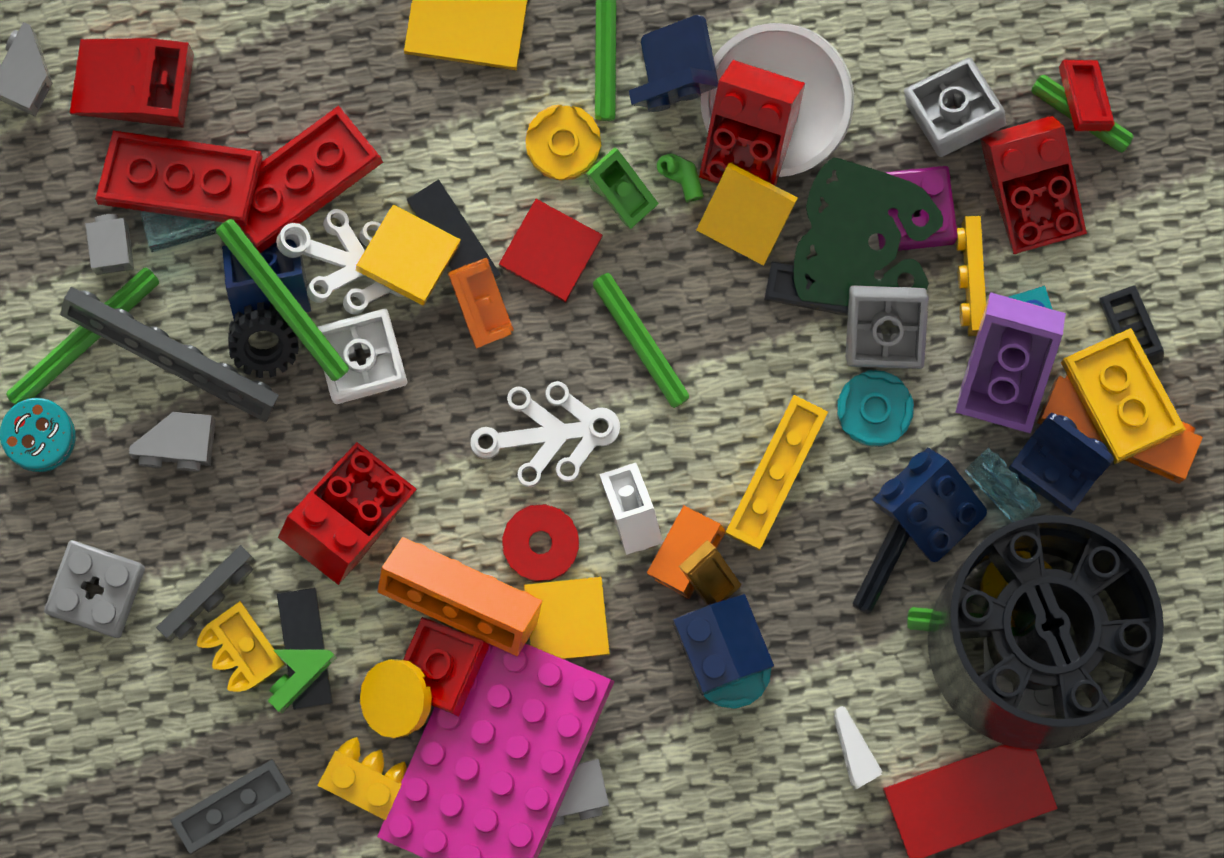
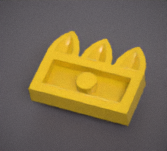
[197,601,286,692]
[317,737,407,821]

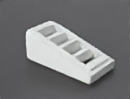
[833,706,882,790]

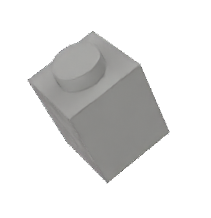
[85,214,134,275]

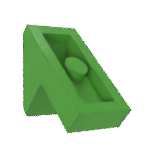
[587,148,659,229]
[268,650,337,714]

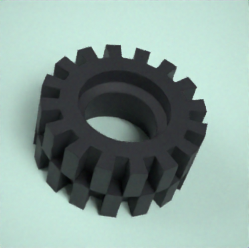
[228,302,299,378]

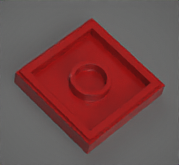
[499,199,603,303]
[403,617,490,717]

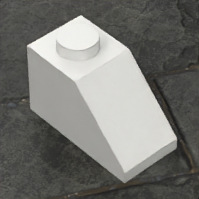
[599,463,663,555]

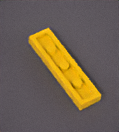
[725,395,828,551]

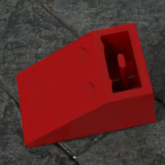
[70,38,194,128]
[699,60,805,186]
[980,116,1087,254]
[278,442,417,585]

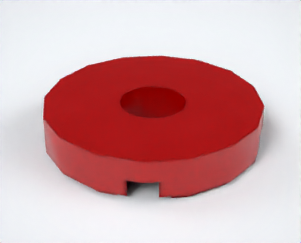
[502,504,579,582]

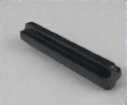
[853,519,910,614]

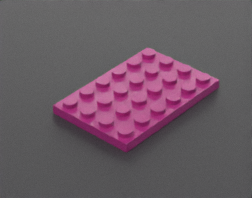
[377,634,614,858]

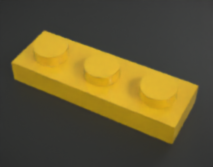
[955,216,986,336]

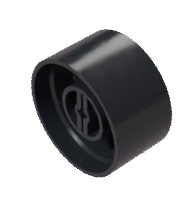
[928,515,1164,750]

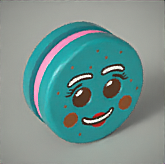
[0,398,76,472]

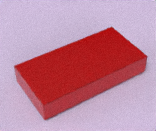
[1058,60,1115,131]

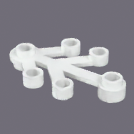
[276,209,405,315]
[470,381,620,487]

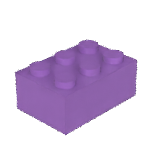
[955,292,1066,433]

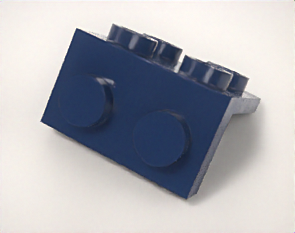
[629,15,718,112]
[1007,413,1114,516]
[872,447,987,562]

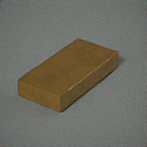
[679,540,741,605]

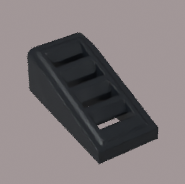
[1099,285,1164,365]

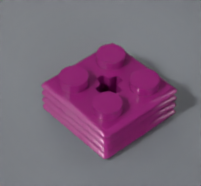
[878,166,958,251]

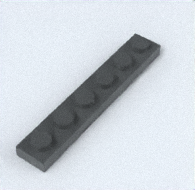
[60,287,279,422]

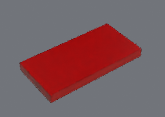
[238,105,383,253]
[95,130,263,226]
[882,744,1058,858]

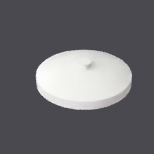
[701,23,854,177]

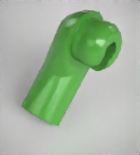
[657,153,704,202]

